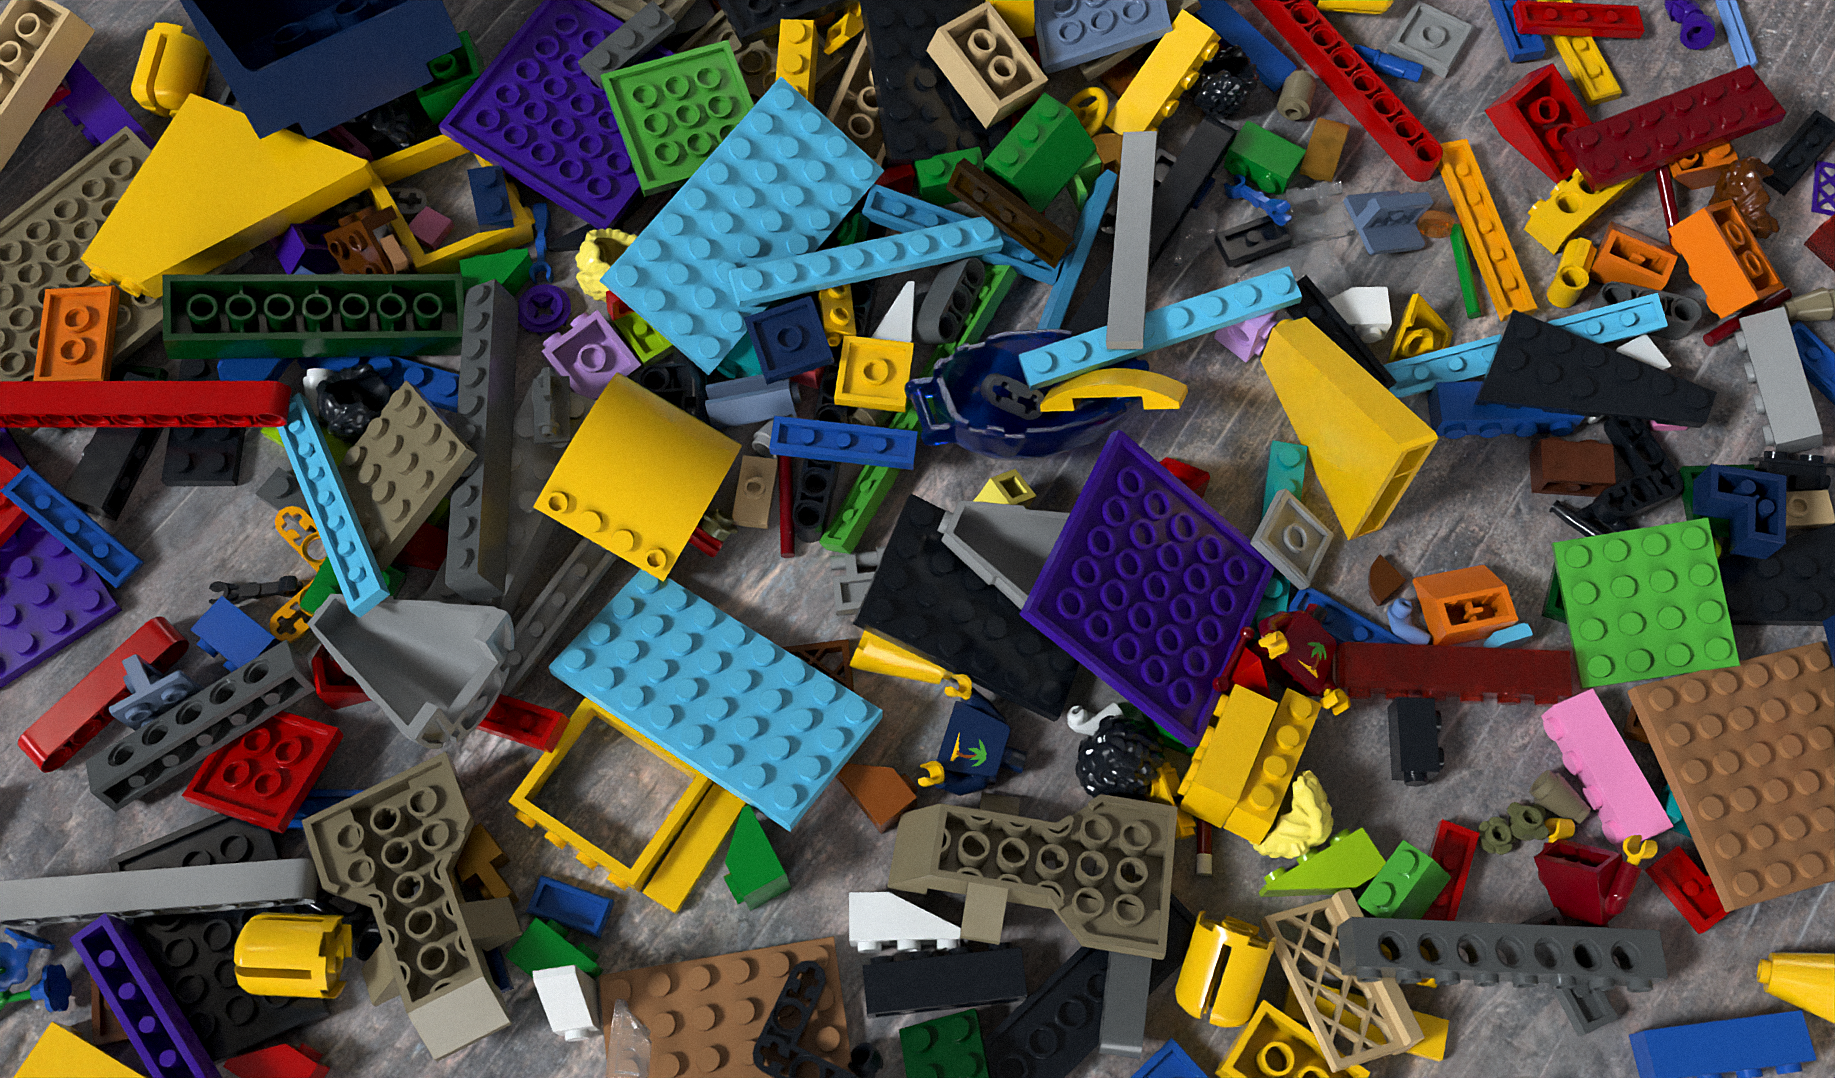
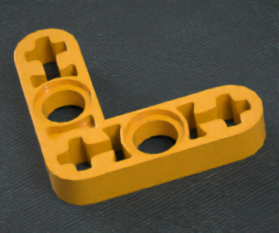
[269,506,327,643]

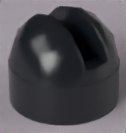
[848,1042,883,1078]

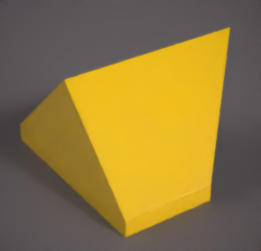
[1386,293,1453,364]

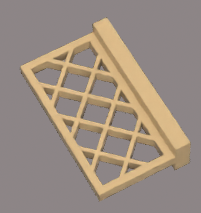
[1261,888,1425,1073]

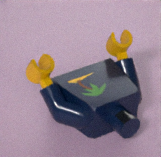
[918,674,1028,796]

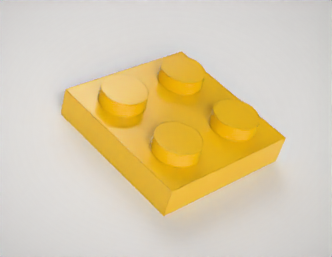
[834,335,914,413]

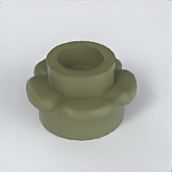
[1477,817,1516,855]

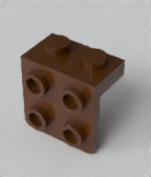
[323,204,398,274]

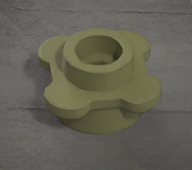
[701,509,739,541]
[1507,802,1549,841]

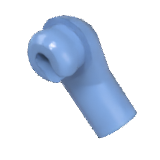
[1387,598,1432,650]

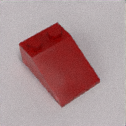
[1484,63,1593,184]

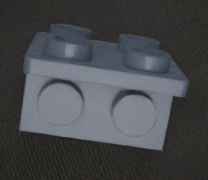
[1343,190,1434,255]
[108,654,204,731]

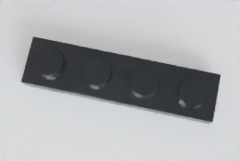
[1284,275,1397,390]

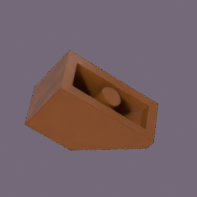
[835,763,918,834]

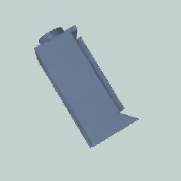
[705,374,802,431]

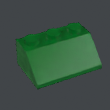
[983,93,1097,214]

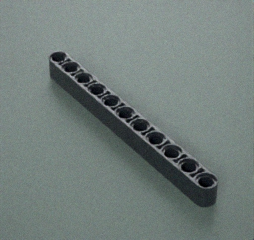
[792,197,891,543]

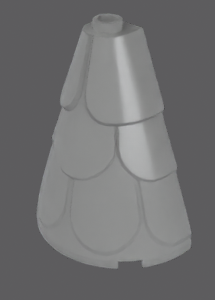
[937,500,1070,610]
[307,594,514,749]

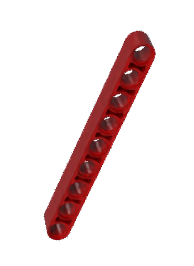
[1250,0,1443,182]
[0,381,292,428]

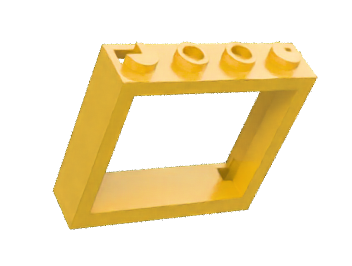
[366,134,535,274]
[508,697,714,892]

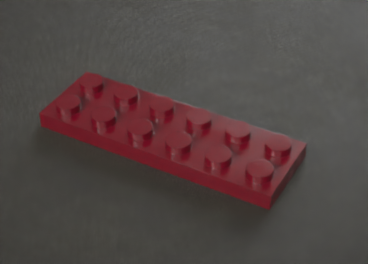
[1561,64,1786,192]

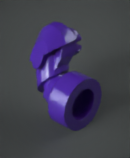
[1664,0,1715,49]

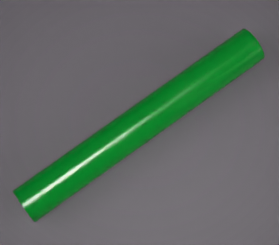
[1448,224,1482,319]

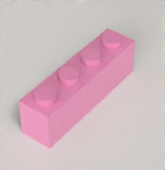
[1541,688,1674,852]

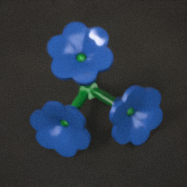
[0,927,72,1013]

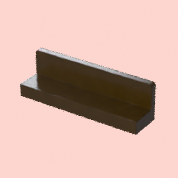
[946,158,1076,269]

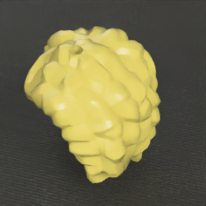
[575,228,638,303]
[1248,770,1334,859]

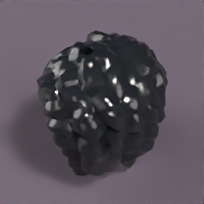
[1189,45,1260,118]
[341,98,418,161]
[316,364,392,443]
[1075,715,1165,799]

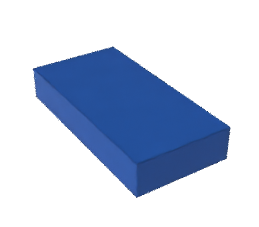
[526,875,615,939]

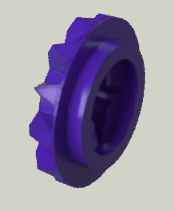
[518,284,572,337]

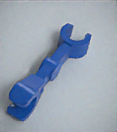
[1224,174,1292,226]
[529,203,554,284]

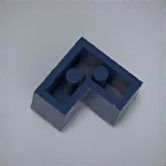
[1692,464,1786,559]

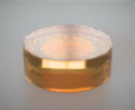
[1417,210,1454,238]

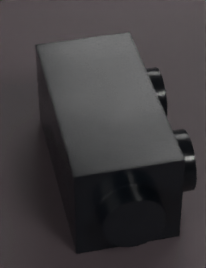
[1387,697,1444,787]

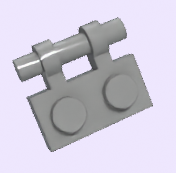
[830,546,886,616]

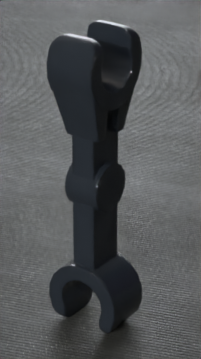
[209,576,303,605]

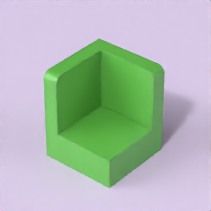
[1066,152,1101,212]

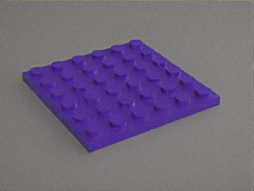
[439,0,675,230]
[1019,429,1275,748]

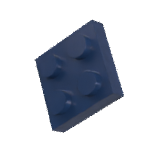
[744,296,834,385]

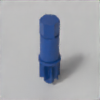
[1353,44,1424,83]

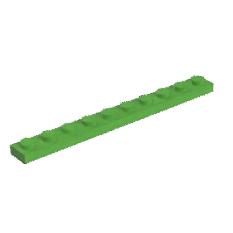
[819,265,1017,554]

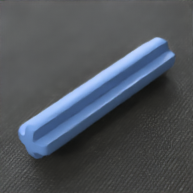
[1715,0,1758,69]

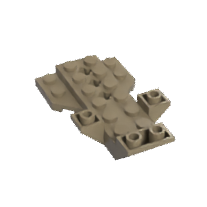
[301,751,523,1062]
[887,792,1178,960]

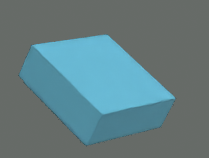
[1483,622,1533,657]

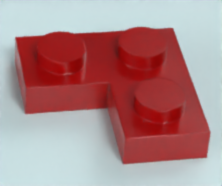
[1644,845,1731,934]

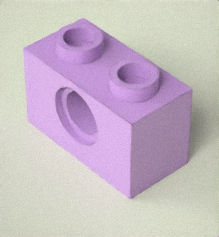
[1214,310,1279,363]

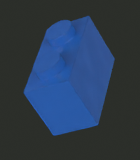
[190,596,281,672]

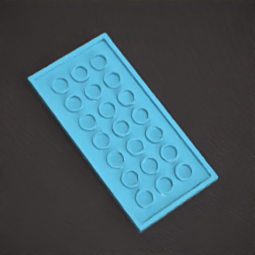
[600,76,885,375]
[548,569,883,832]

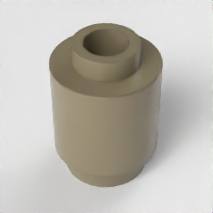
[1277,70,1316,121]

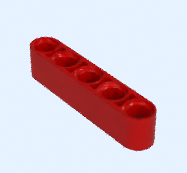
[17,616,189,773]

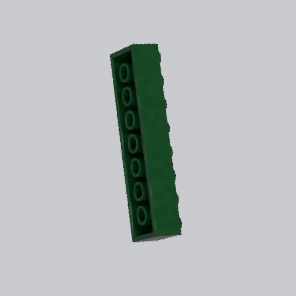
[163,274,464,359]

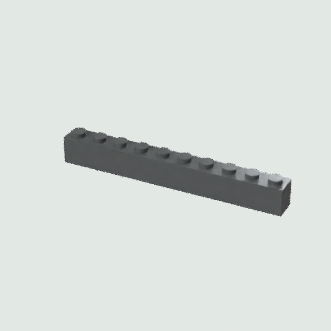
[445,279,519,604]

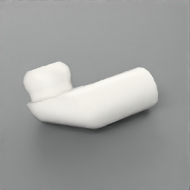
[1067,703,1124,736]

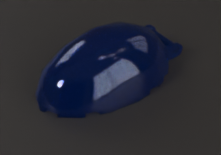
[904,329,1149,461]

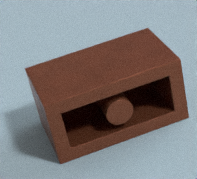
[1529,437,1616,497]

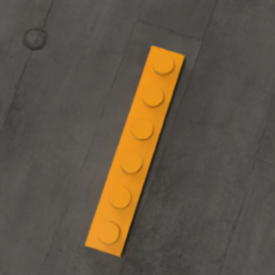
[1438,138,1537,322]

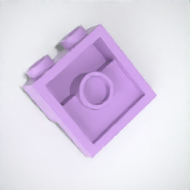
[541,310,641,400]

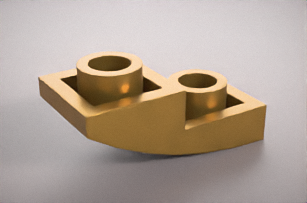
[1299,117,1350,182]

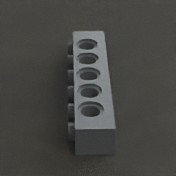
[86,639,316,812]

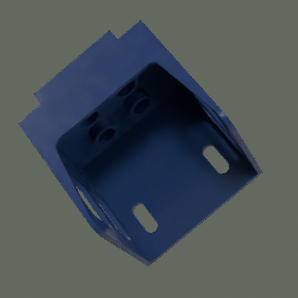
[180,0,463,139]

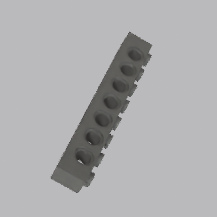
[1337,917,1668,993]

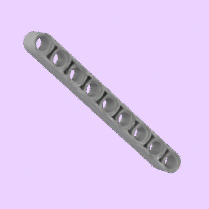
[0,858,318,928]

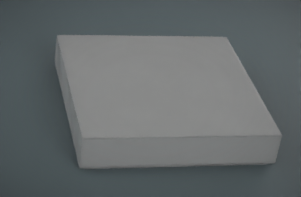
[1387,0,1475,79]
[1250,488,1334,590]

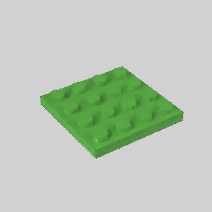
[601,40,754,197]
[1551,518,1740,689]

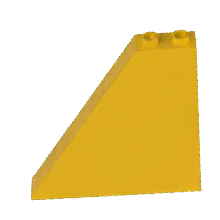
[81,93,378,299]
[1260,317,1439,541]

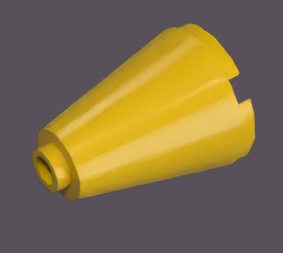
[849,630,952,685]
[1757,952,1835,1024]

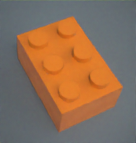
[1668,199,1785,319]

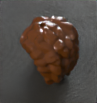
[1708,156,1780,239]

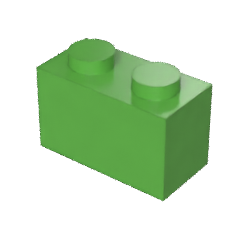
[1357,840,1451,920]

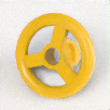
[1065,87,1108,138]

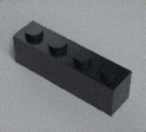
[63,372,164,521]
[862,942,1028,1019]

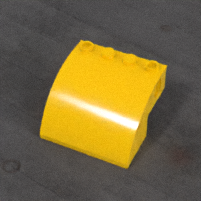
[533,372,742,582]

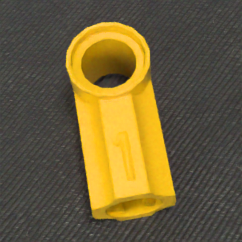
[1546,237,1597,308]

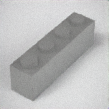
[1734,307,1823,454]

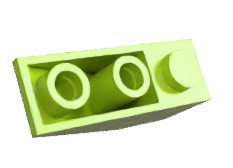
[1258,827,1386,897]

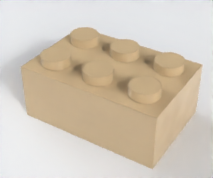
[926,1,1049,129]

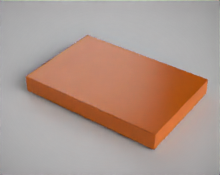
[33,286,120,381]

